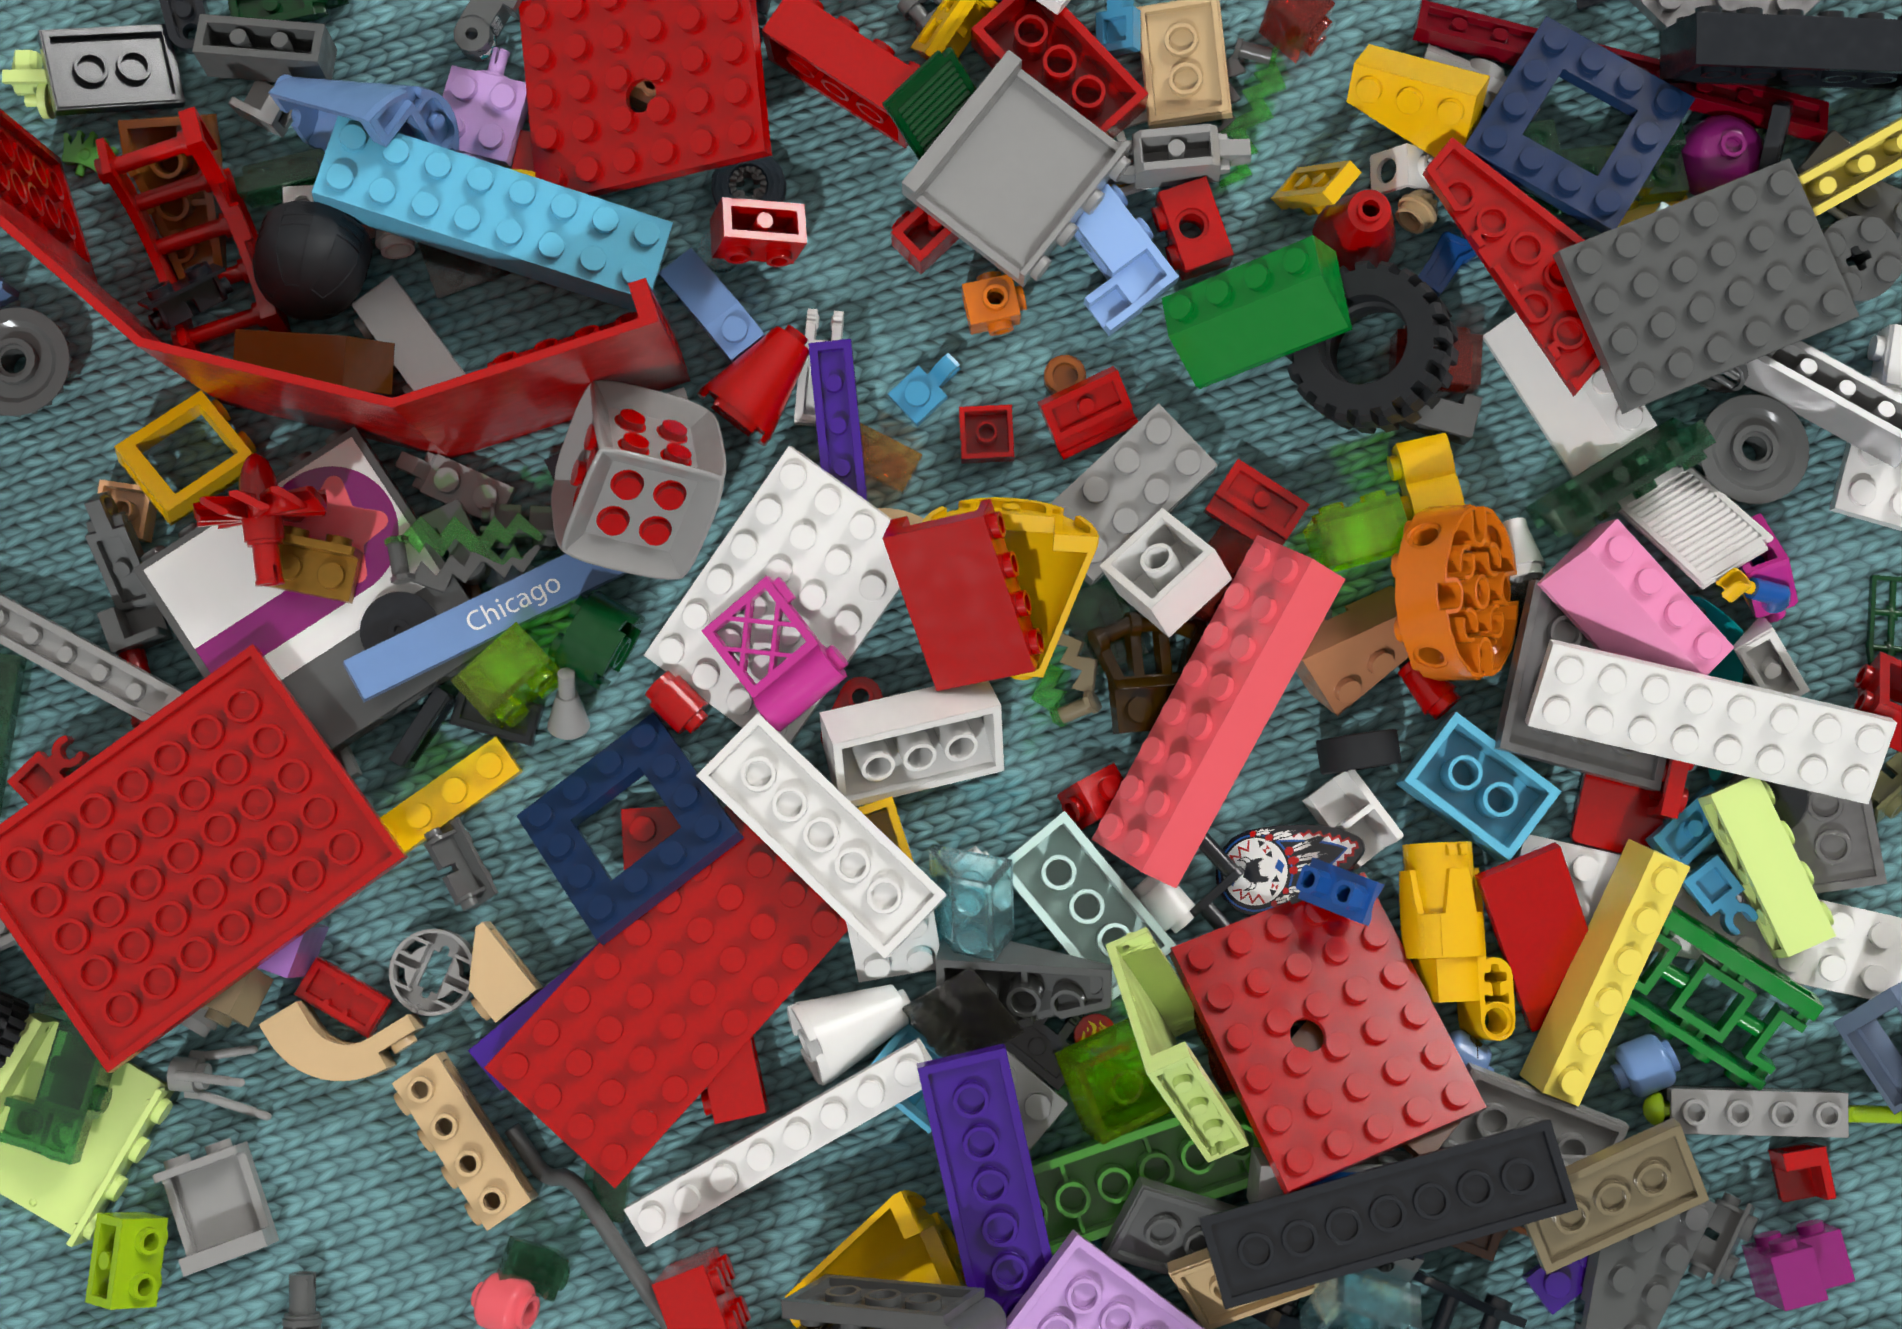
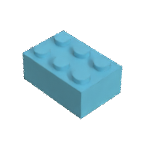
[1395,712,1562,862]

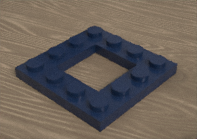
[1465,16,1695,233]
[517,712,744,945]

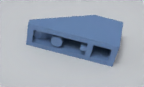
[659,248,765,364]

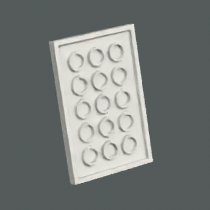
[644,446,900,744]

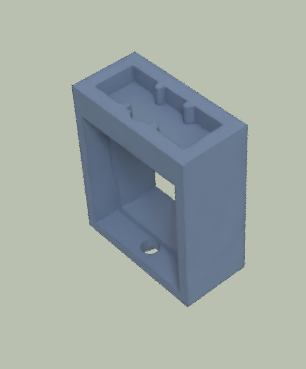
[1833,982,1902,1115]

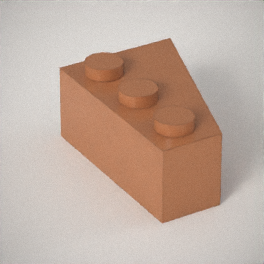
[1296,585,1409,716]

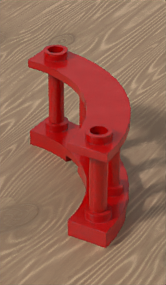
[94,106,291,352]

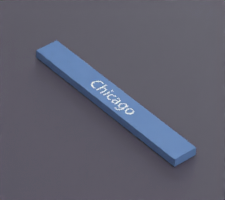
[343,554,627,702]

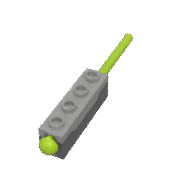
[1642,1085,1902,1138]

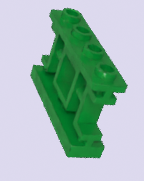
[1623,904,1824,1090]

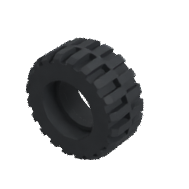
[1285,261,1459,434]

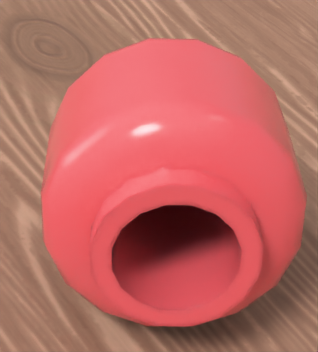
[471,1272,540,1329]

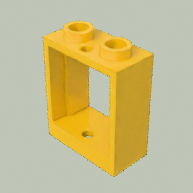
[114,390,257,526]

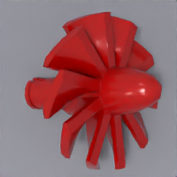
[193,453,327,587]

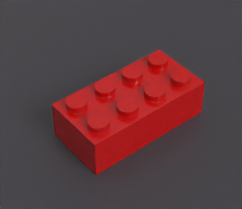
[762,0,920,149]
[971,0,1149,139]

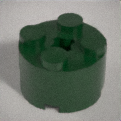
[548,591,645,691]

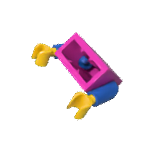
[1715,513,1798,623]

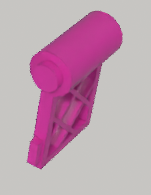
[701,576,848,732]

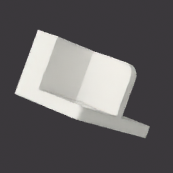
[1302,770,1404,870]

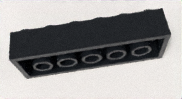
[1660,5,1902,91]

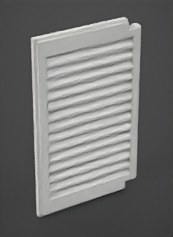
[1611,463,1773,589]

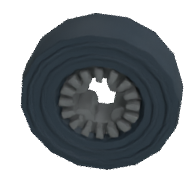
[711,156,786,207]

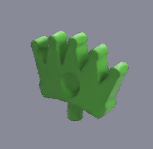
[62,130,119,178]

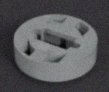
[389,929,473,1016]

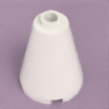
[787,984,913,1086]

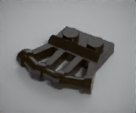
[1087,611,1207,734]

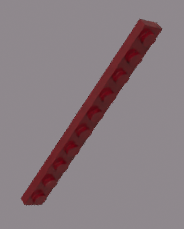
[1412,0,1829,143]

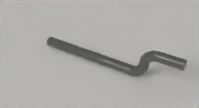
[504,1123,667,1329]

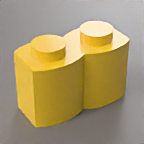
[1387,432,1465,522]

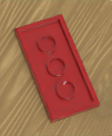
[1475,842,1588,1032]

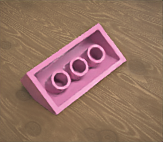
[1537,519,1734,675]

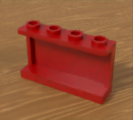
[882,499,1044,691]

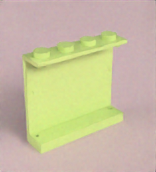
[1106,927,1249,1163]
[0,1012,174,1247]

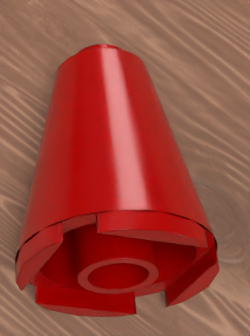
[1312,190,1396,271]
[697,324,809,446]

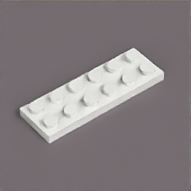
[696,713,947,960]

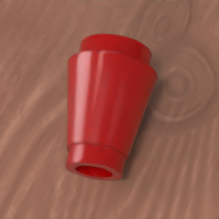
[1398,661,1461,720]

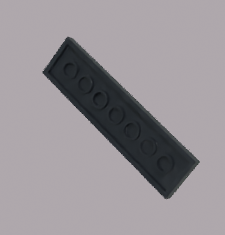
[1198,1119,1578,1309]

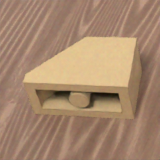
[468,921,544,1023]

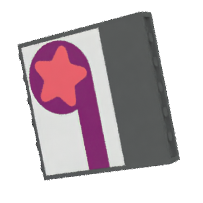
[133,427,502,754]

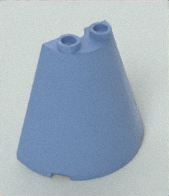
[268,74,459,154]

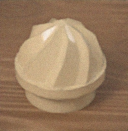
[1395,189,1439,234]

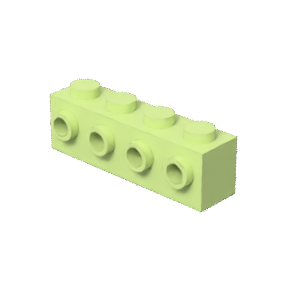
[1697,777,1836,959]

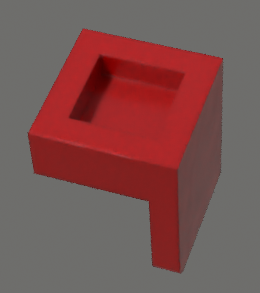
[1768,1142,1836,1202]

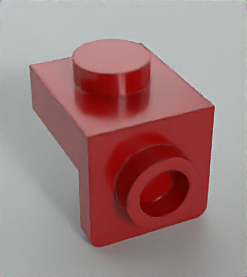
[1057,763,1124,830]

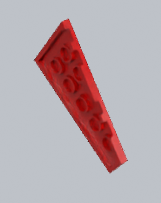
[1422,137,1600,397]

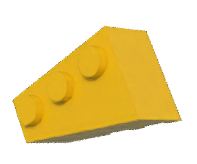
[1346,44,1490,158]

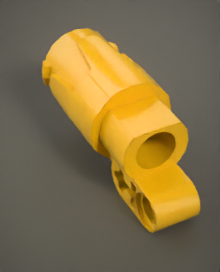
[1399,841,1516,1041]

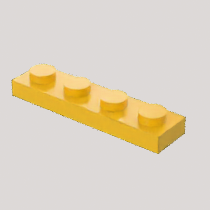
[380,736,523,854]

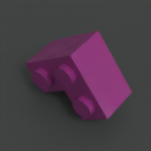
[1741,1219,1856,1311]

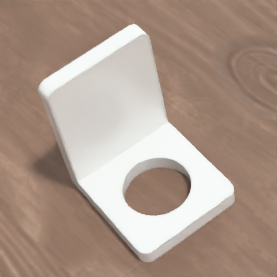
[1370,143,1435,195]

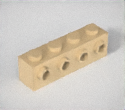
[392,1051,539,1231]

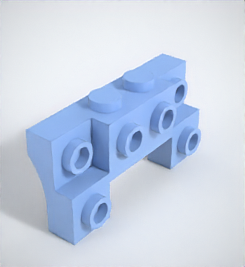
[1074,183,1179,336]

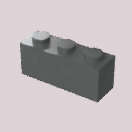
[192,14,337,82]

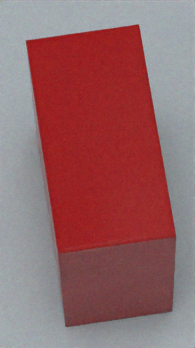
[959,404,1015,464]

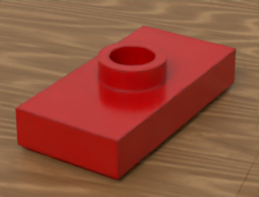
[294,957,394,1038]

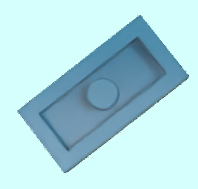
[1645,785,1716,865]

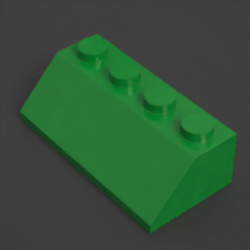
[1162,235,1352,389]

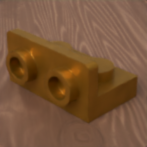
[264,525,364,604]

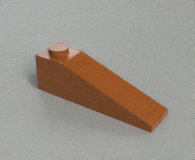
[118,113,227,280]

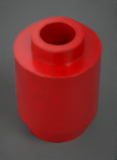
[645,671,709,734]

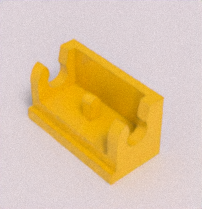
[910,0,998,60]

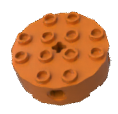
[1391,504,1519,681]

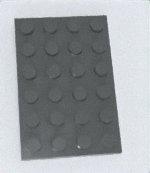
[1553,158,1859,414]

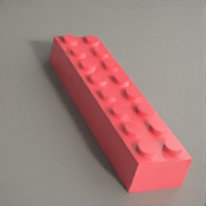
[1091,535,1345,888]

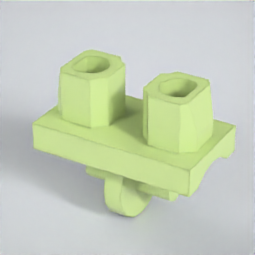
[2,50,56,119]

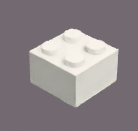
[1100,508,1232,637]

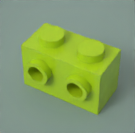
[85,1212,168,1310]

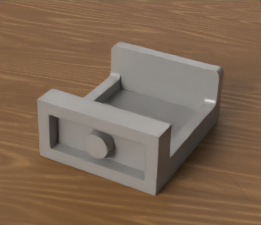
[152,1138,279,1277]

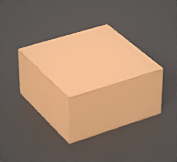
[97,479,157,543]

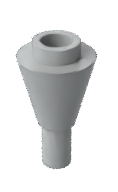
[547,668,590,740]

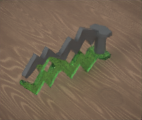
[1217,38,1286,188]
[384,513,543,593]

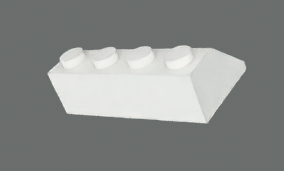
[1482,312,1657,478]
[820,681,1004,806]

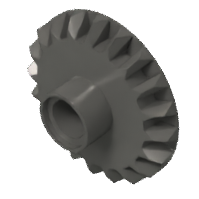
[0,307,73,418]
[1696,394,1809,505]

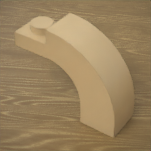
[259,1000,425,1081]

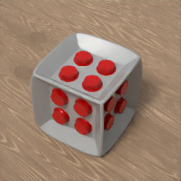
[551,380,726,580]

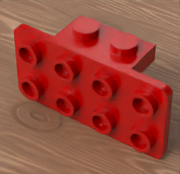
[1570,758,1695,854]

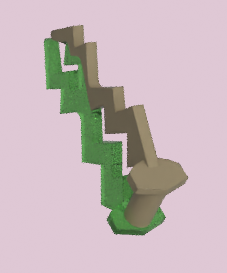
[1031,632,1102,727]

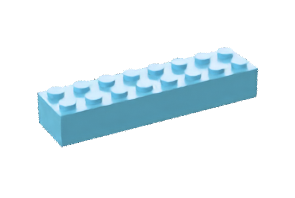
[312,116,673,312]

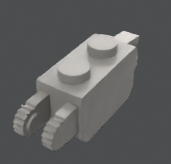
[1107,124,1252,189]

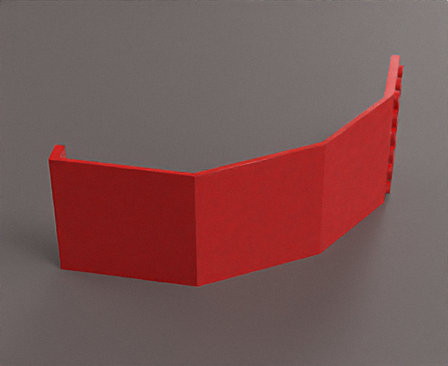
[0,109,691,459]

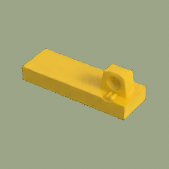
[1271,160,1362,216]

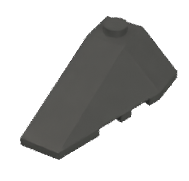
[935,933,1112,1037]

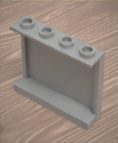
[902,50,1131,287]

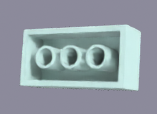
[997,811,1176,1001]

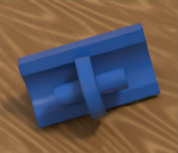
[1296,857,1384,926]

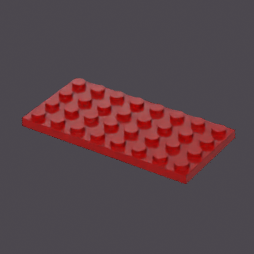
[484,805,848,1188]

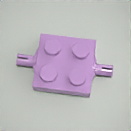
[442,47,528,167]

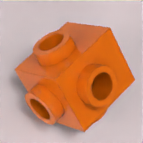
[962,271,1027,336]

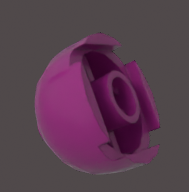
[1675,114,1763,196]

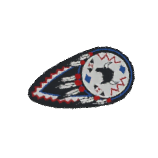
[1216,825,1365,915]

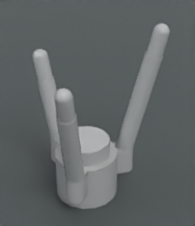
[167,1045,272,1121]

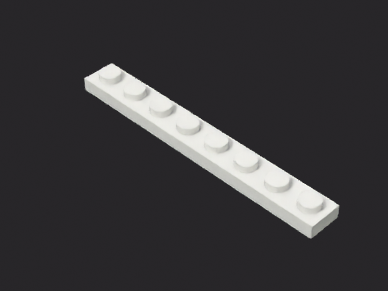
[624,1038,933,1247]

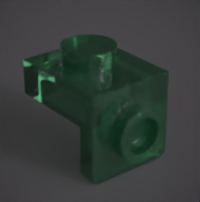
[497,1235,570,1302]

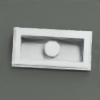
[1733,617,1810,696]

